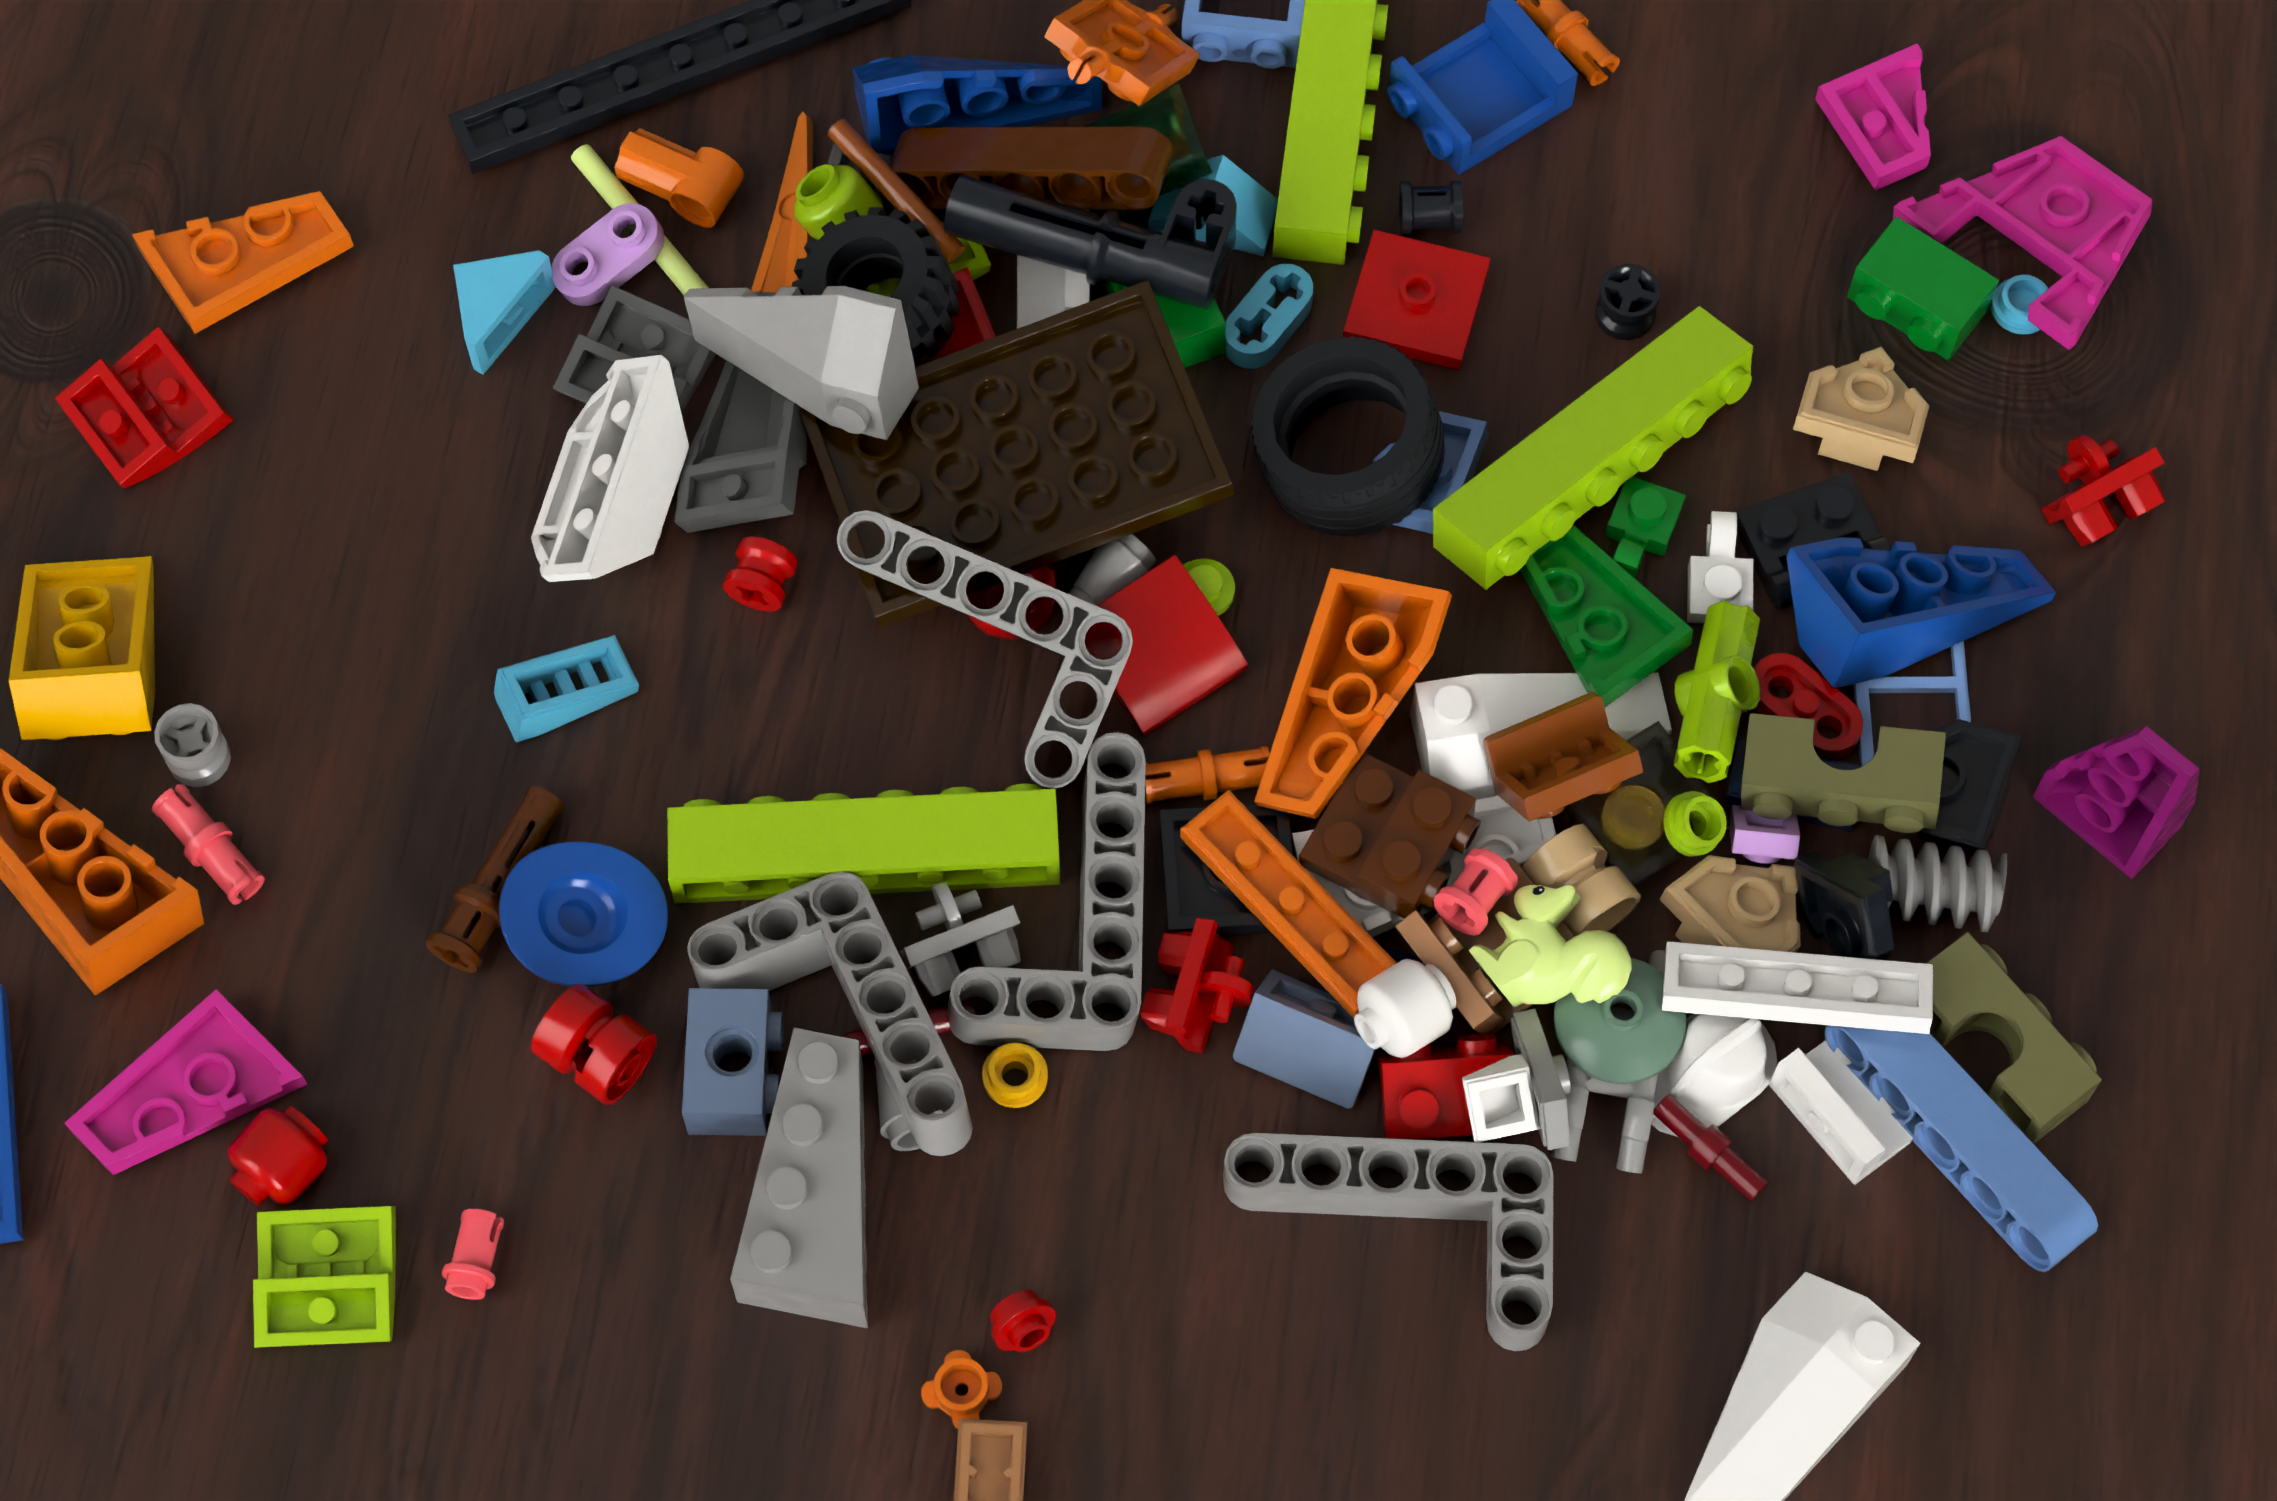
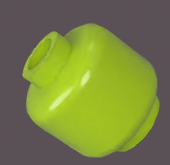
[794,164,884,240]

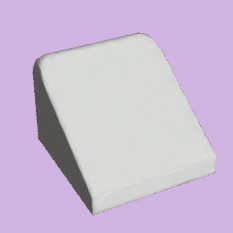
[1462,1054,1540,1142]

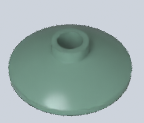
[1554,958,1686,1084]

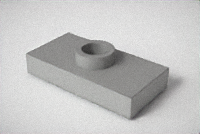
[1511,1009,1571,1150]

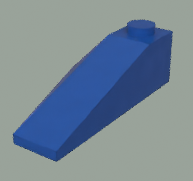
[853,55,1102,155]
[1786,537,2056,688]

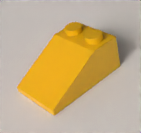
[9,556,155,740]

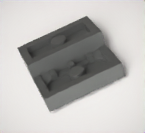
[553,285,716,414]

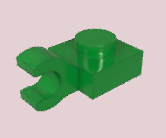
[1605,476,1686,578]

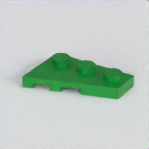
[1520,525,1693,708]

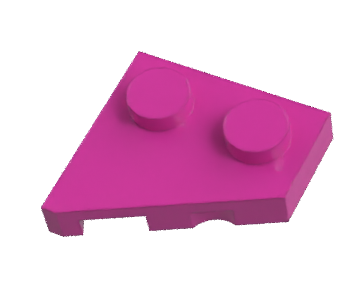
[1815,44,1931,191]

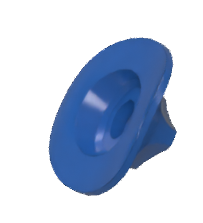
[499,842,668,987]

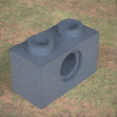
[682,988,784,1136]

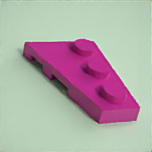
[64,989,307,1175]

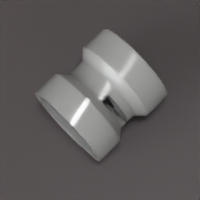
[154,703,231,787]

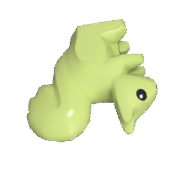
[1468,885,1632,1008]

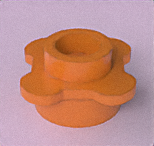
[921,1350,1002,1429]

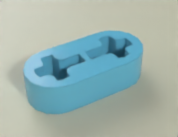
[1225,264,1313,369]

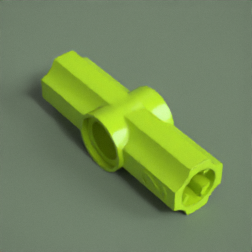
[1673,600,1760,783]

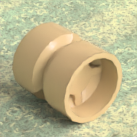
[1522,824,1641,936]

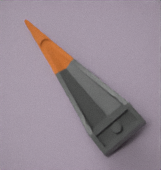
[674,112,813,533]

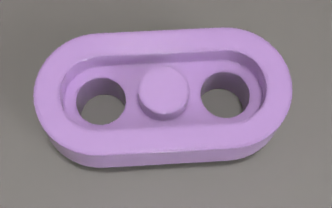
[552,203,664,306]

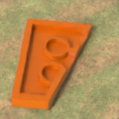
[132,191,354,334]

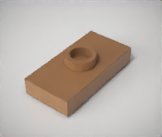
[954,1419,1027,1501]

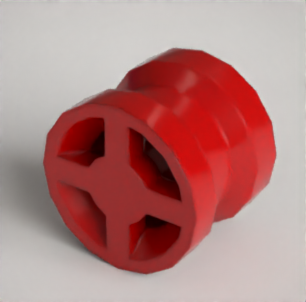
[722,537,798,612]

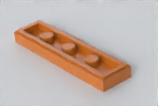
[1180,790,1396,1018]

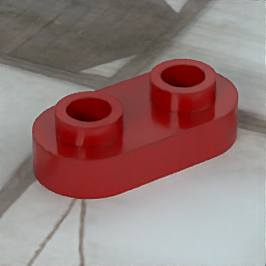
[1754,653,1863,760]

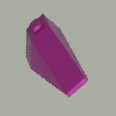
[2033,726,2200,879]

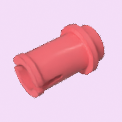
[441,1209,504,1300]

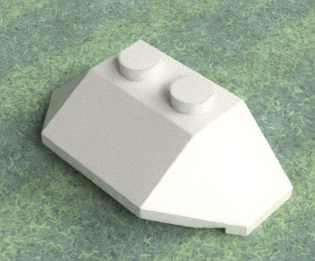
[531,355,689,582]

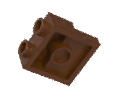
[1299,752,1481,919]

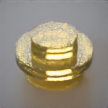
[1601,785,1665,849]

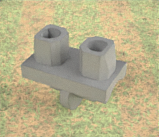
[899,882,1021,998]

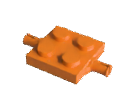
[1044,0,1201,107]

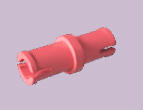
[152,784,265,905]

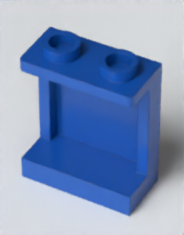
[1387,0,1578,175]

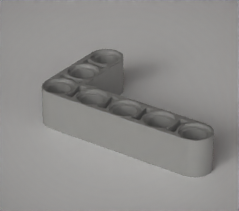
[837,510,1133,789]
[947,732,1146,1051]
[687,872,973,1156]
[1223,1133,1553,1351]

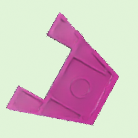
[1893,136,2153,350]

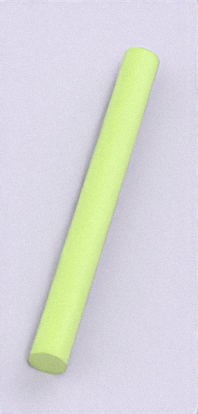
[571,144,709,296]

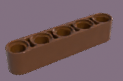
[889,127,1174,210]

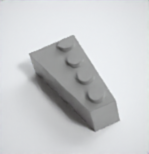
[730,1028,868,1328]

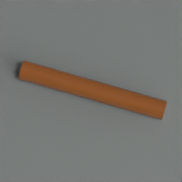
[827,119,966,264]

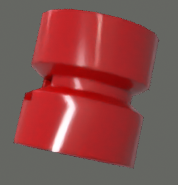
[531,983,657,1105]

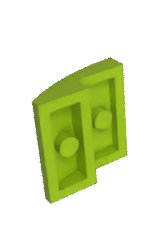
[253,1206,396,1348]

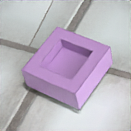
[1729,805,1800,863]

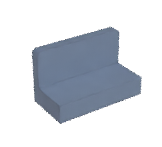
[1233,969,1380,1109]

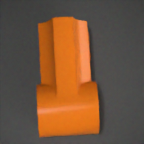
[614,128,745,228]

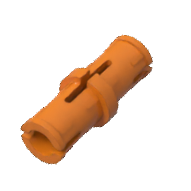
[1516,0,1620,86]
[1145,746,1270,804]

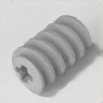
[1868,835,2007,932]

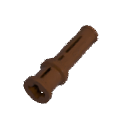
[426,786,565,973]

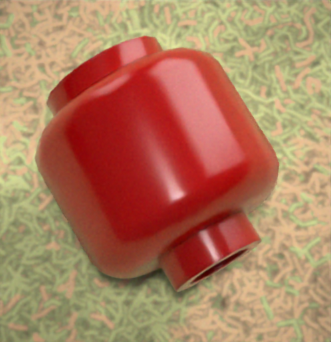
[227,1106,328,1206]

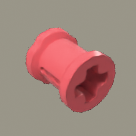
[1433,849,1518,936]

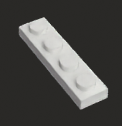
[1662,941,1933,1034]

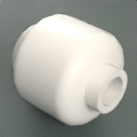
[1354,959,1457,1058]

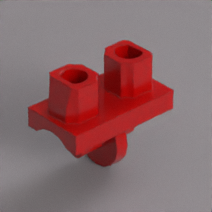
[2040,435,2165,547]
[1140,918,1256,1054]

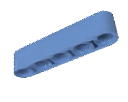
[1825,1025,2098,1272]

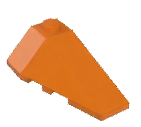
[1254,568,1452,819]

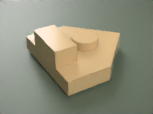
[1793,347,1929,471]
[1659,855,1801,953]

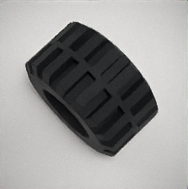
[792,207,960,367]

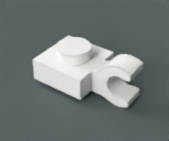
[1687,511,1753,624]

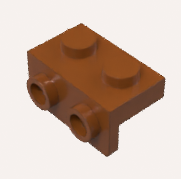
[1483,692,1643,821]

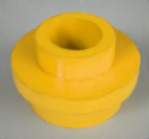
[982,1043,1048,1108]

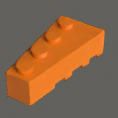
[0,748,204,996]

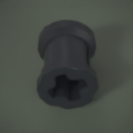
[1399,181,1463,235]

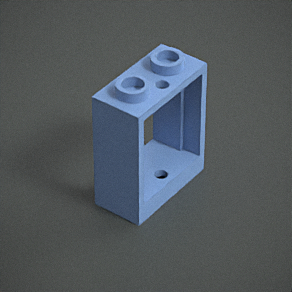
[1182,0,1305,69]

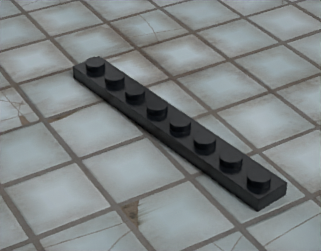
[448,0,911,174]

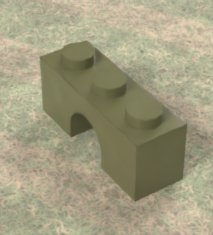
[1741,713,1946,833]
[1926,932,2102,1144]

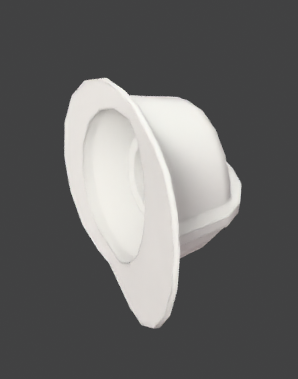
[1651,1013,1777,1137]

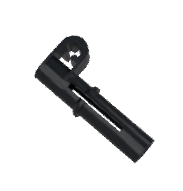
[944,175,1237,310]

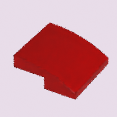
[55,327,234,488]
[1084,555,1249,737]

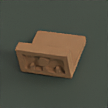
[1395,858,1575,1035]

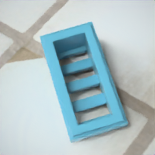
[494,635,639,742]

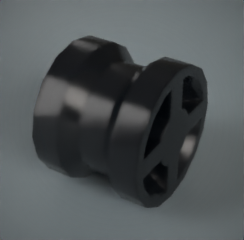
[1595,263,1661,341]

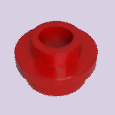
[990,1290,1056,1352]

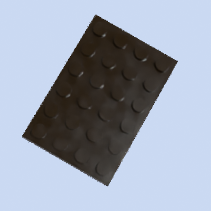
[799,280,1235,628]

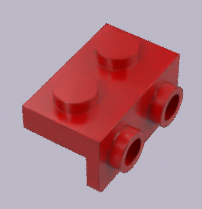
[1376,1033,1514,1140]

